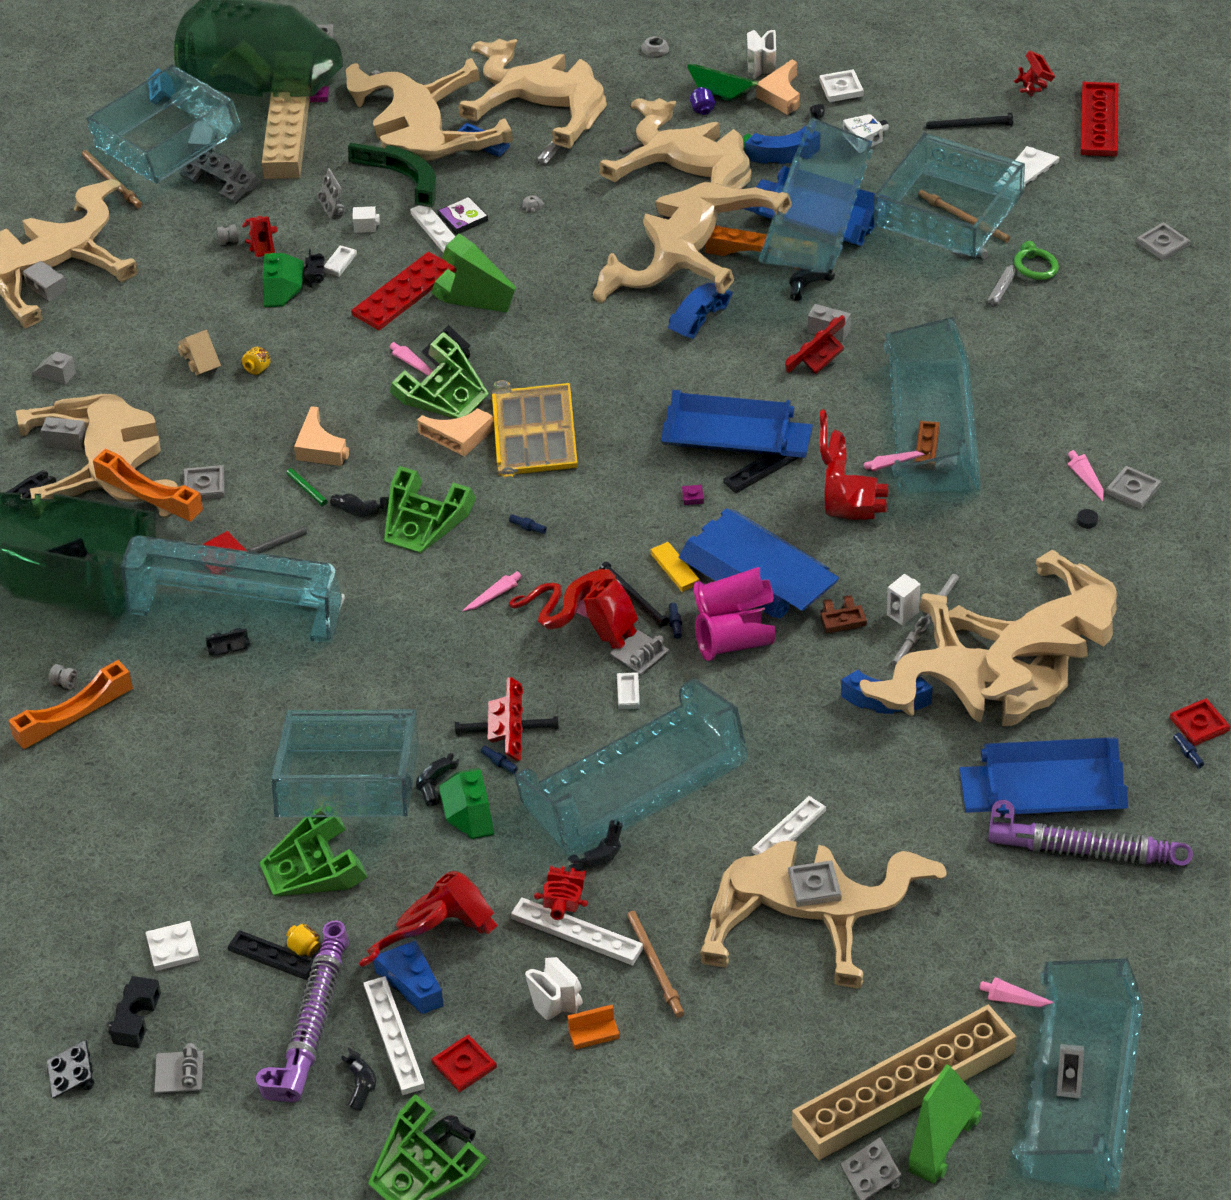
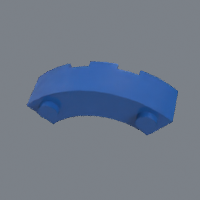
[745,126,821,164]
[667,283,733,339]
[841,670,933,714]

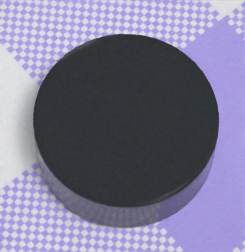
[1077,509,1098,529]

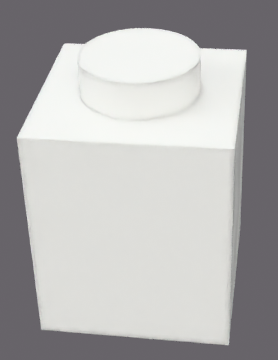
[353,206,380,233]

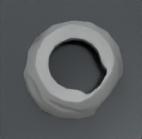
[641,36,669,57]

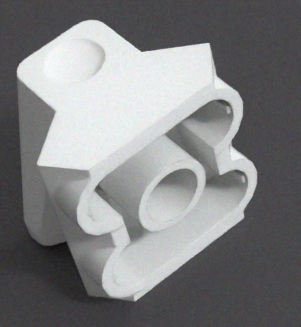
[747,30,776,79]
[525,957,583,1020]

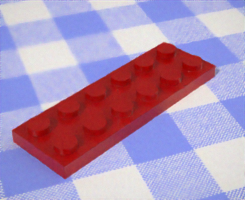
[1081,82,1119,156]
[351,252,456,331]

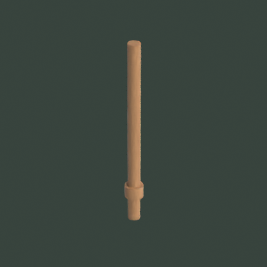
[82,150,142,209]
[918,190,1010,243]
[627,911,685,1018]

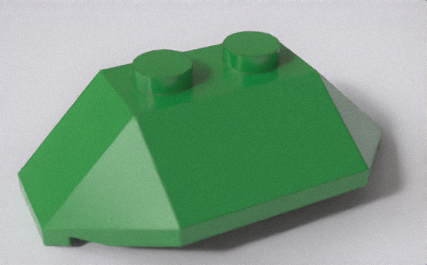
[687,64,759,101]
[263,253,304,307]
[439,768,494,839]

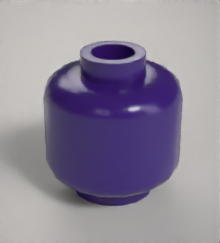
[690,87,715,115]

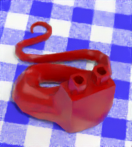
[819,409,889,520]
[509,569,638,649]
[358,871,498,967]

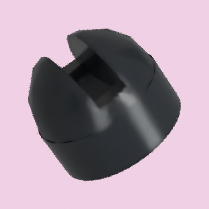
[810,104,825,119]

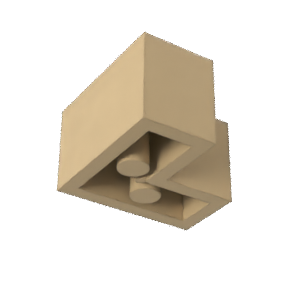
[178,330,221,376]

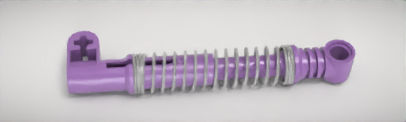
[988,800,1193,866]
[256,920,349,1102]

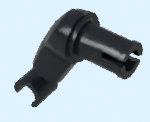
[789,266,835,301]
[330,493,389,517]
[416,753,459,806]
[568,820,623,871]
[341,1048,376,1111]
[424,1115,476,1145]

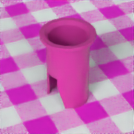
[694,567,774,617]
[695,607,776,661]

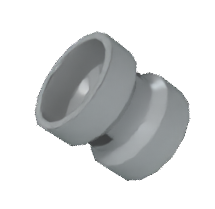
[217,224,239,246]
[49,664,78,689]

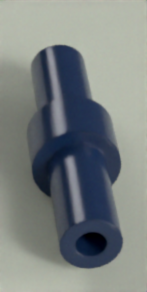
[509,514,547,534]
[669,603,682,639]
[1173,733,1205,769]
[481,745,518,774]

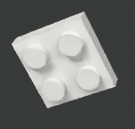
[819,69,864,102]
[146,921,200,971]

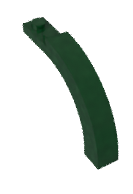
[348,142,436,208]

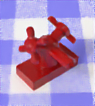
[1014,50,1055,96]
[242,216,278,257]

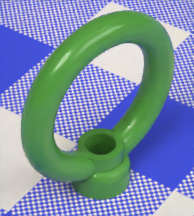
[1014,241,1059,280]

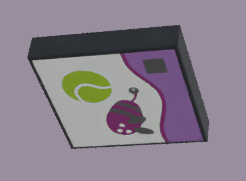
[437,197,488,234]

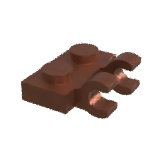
[821,595,867,634]

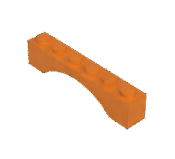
[705,225,819,270]
[93,448,203,522]
[8,660,133,750]

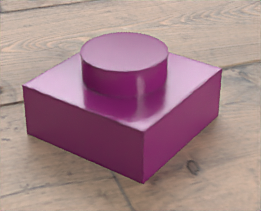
[310,86,329,102]
[682,485,704,505]

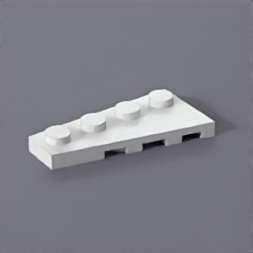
[993,146,1060,197]

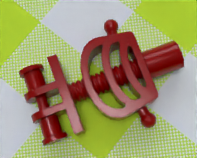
[534,865,588,920]

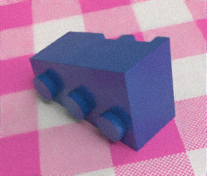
[374,940,444,1014]

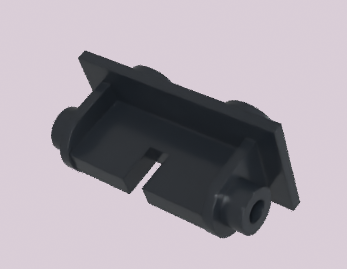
[305,249,325,287]
[43,537,88,570]
[206,628,250,656]

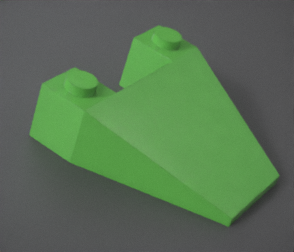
[432,233,516,312]
[390,332,489,419]
[384,466,476,553]
[259,801,368,897]
[909,1064,982,1184]
[368,1094,490,1200]

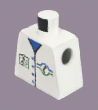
[843,114,889,153]

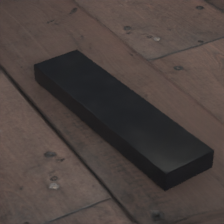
[723,454,798,493]
[228,930,314,980]

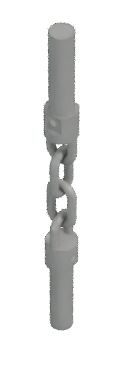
[892,574,959,666]

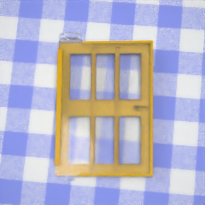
[492,380,578,478]

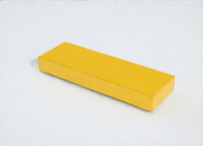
[650,542,700,592]

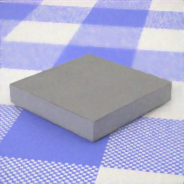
[1136,222,1190,261]
[184,465,225,499]
[1106,466,1162,509]
[788,860,842,907]

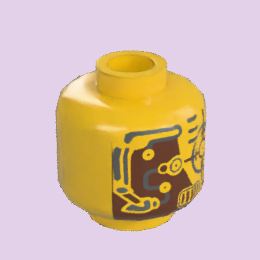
[242,346,271,375]
[286,924,321,957]

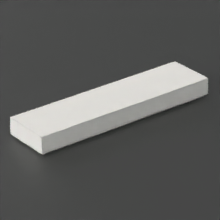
[752,796,826,855]

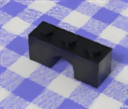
[108,976,161,1048]

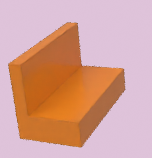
[567,1005,620,1050]

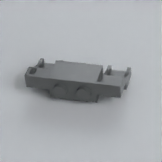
[179,149,260,203]

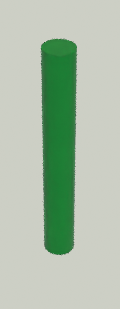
[286,468,328,506]

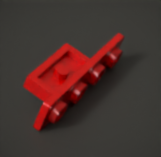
[785,315,846,374]
[488,677,523,761]

